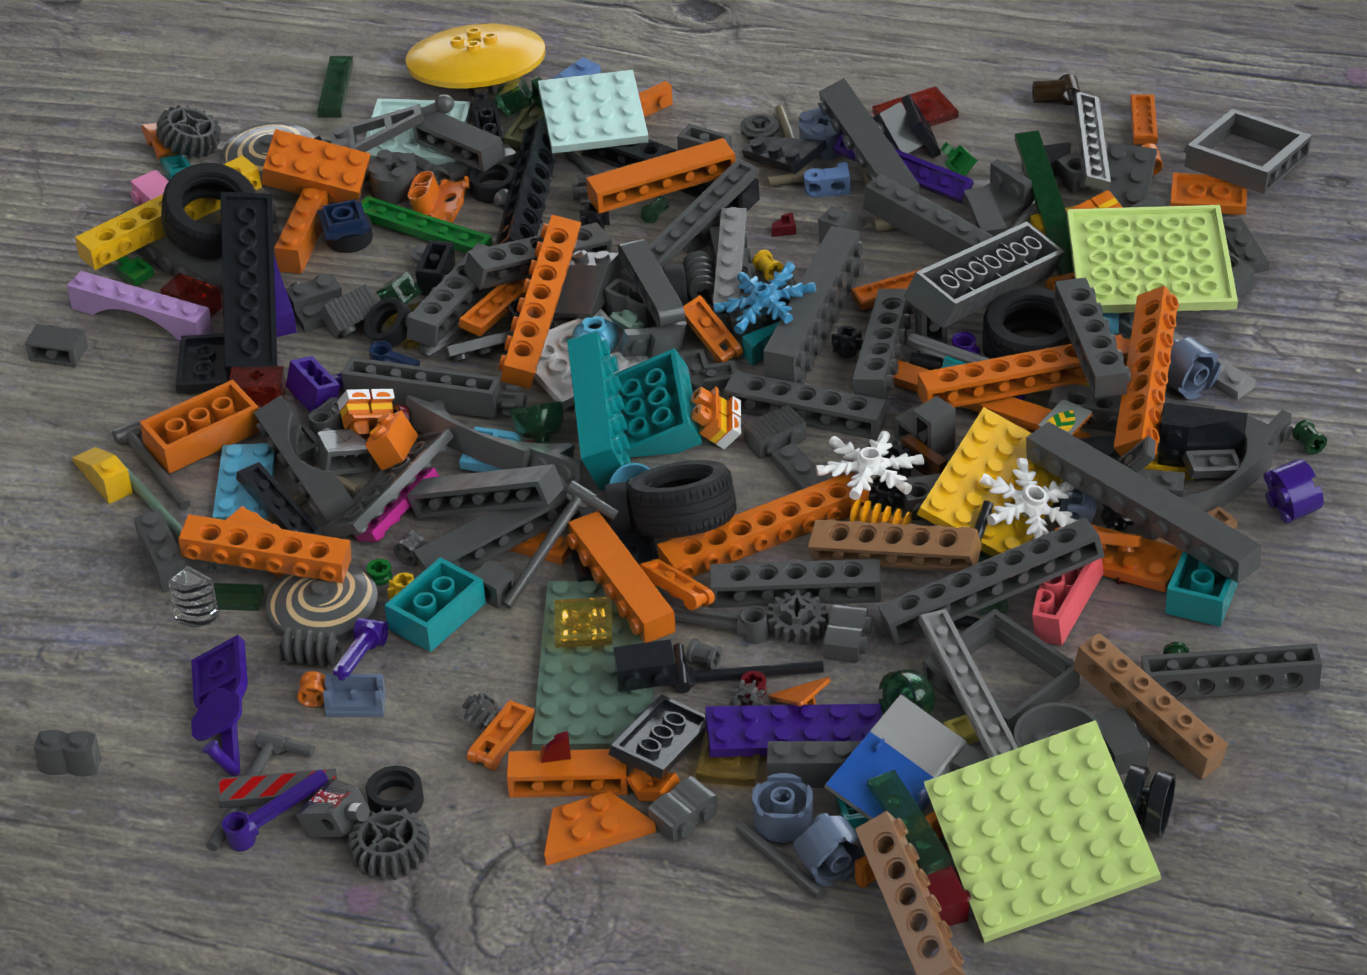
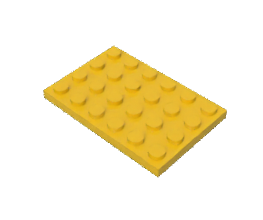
[917,407,1064,557]

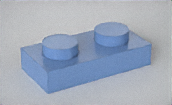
[552,57,601,79]

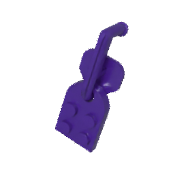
[191,635,248,777]

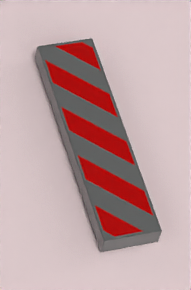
[217,768,337,808]

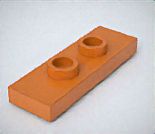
[1130,94,1158,145]
[851,269,922,311]

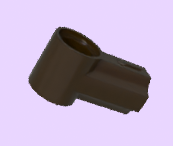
[1032,74,1081,105]

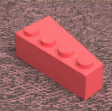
[1032,558,1104,646]

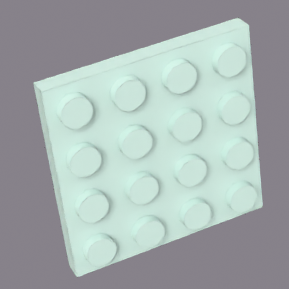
[538,70,648,154]
[365,98,471,166]

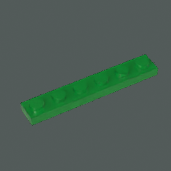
[361,196,492,253]

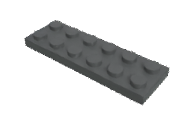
[320,428,454,539]

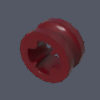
[741,671,767,699]

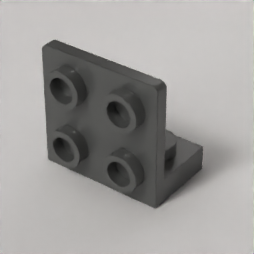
[962,159,1032,220]

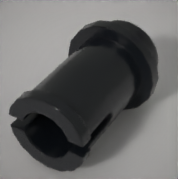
[909,351,943,370]

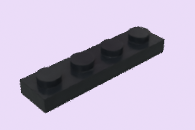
[236,462,323,535]

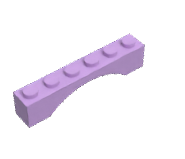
[67,271,213,341]

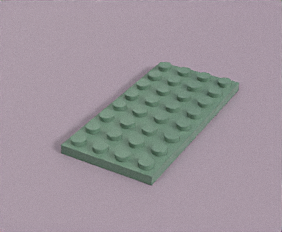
[532,581,660,751]

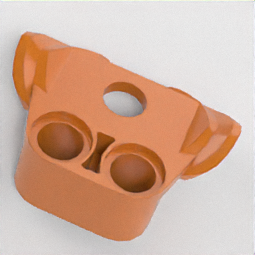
[408,171,469,223]

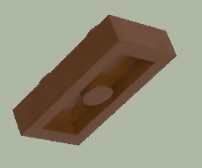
[902,434,947,475]

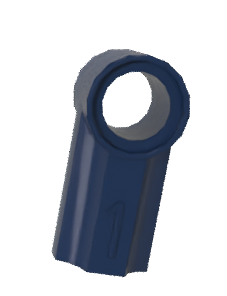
[369,341,420,366]

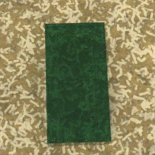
[203,583,264,611]

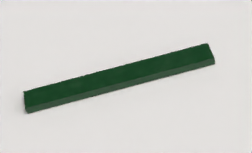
[1014,130,1074,276]

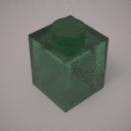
[495,76,533,117]
[376,271,422,305]

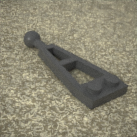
[330,94,454,152]

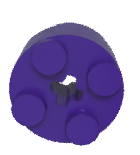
[1263,458,1324,524]

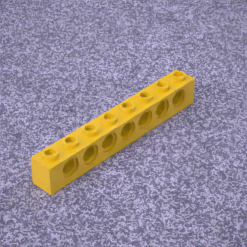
[75,155,262,270]

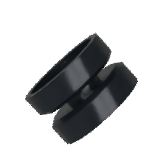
[1124,764,1176,838]

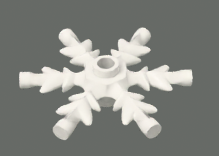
[816,431,924,500]
[979,458,1078,539]

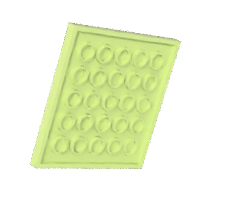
[1067,205,1238,313]
[924,720,1161,943]

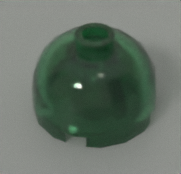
[509,401,564,443]
[879,670,935,715]

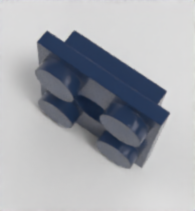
[317,199,370,241]

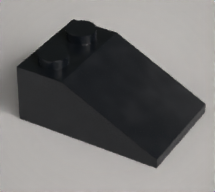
[1158,403,1248,467]

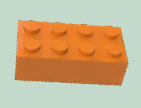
[261,129,371,203]
[139,380,260,474]

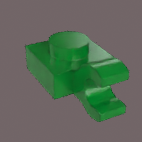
[940,142,978,176]
[114,255,155,287]

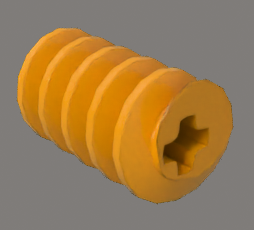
[850,498,912,525]

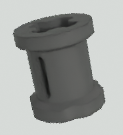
[685,638,722,670]

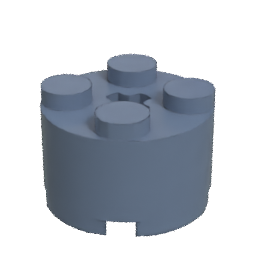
[799,108,841,160]
[1167,337,1221,399]
[752,773,813,843]
[793,813,865,886]

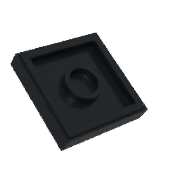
[901,94,941,158]

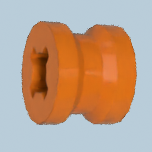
[297,671,326,708]

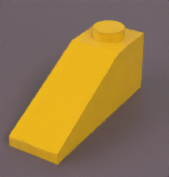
[72,447,133,504]

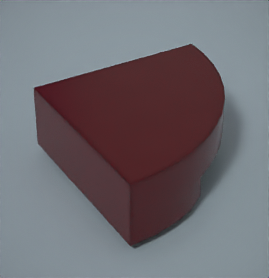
[771,212,797,237]
[540,731,571,763]

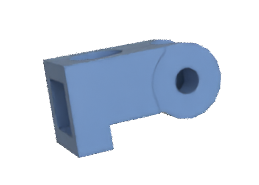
[804,162,851,197]

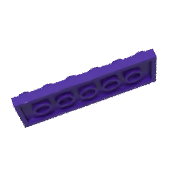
[705,703,882,757]

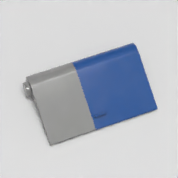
[825,695,967,828]

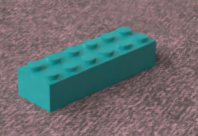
[567,331,631,491]

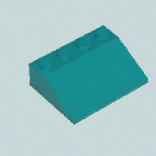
[616,348,702,457]

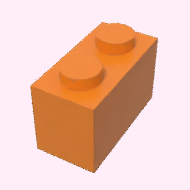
[365,410,418,471]

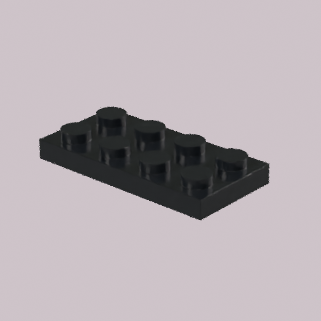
[608,694,707,779]

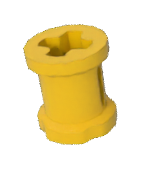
[752,249,784,281]

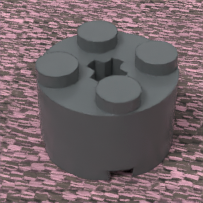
[368,150,418,205]

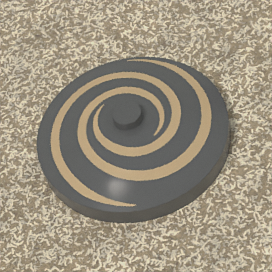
[222,122,315,187]
[266,564,379,642]

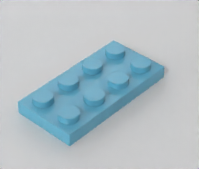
[213,443,277,520]

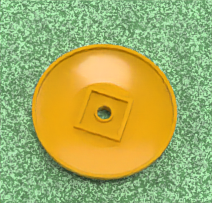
[405,23,546,89]

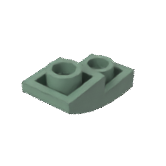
[610,310,645,331]

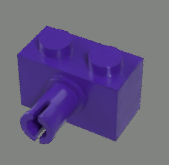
[285,356,344,412]

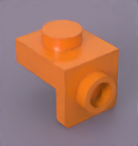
[627,768,681,801]

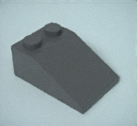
[553,250,624,318]

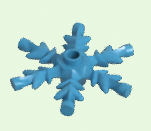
[714,262,816,334]

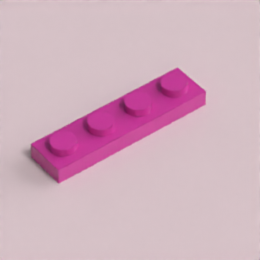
[354,468,439,543]

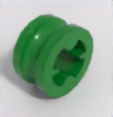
[366,559,393,586]

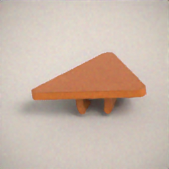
[768,677,831,706]

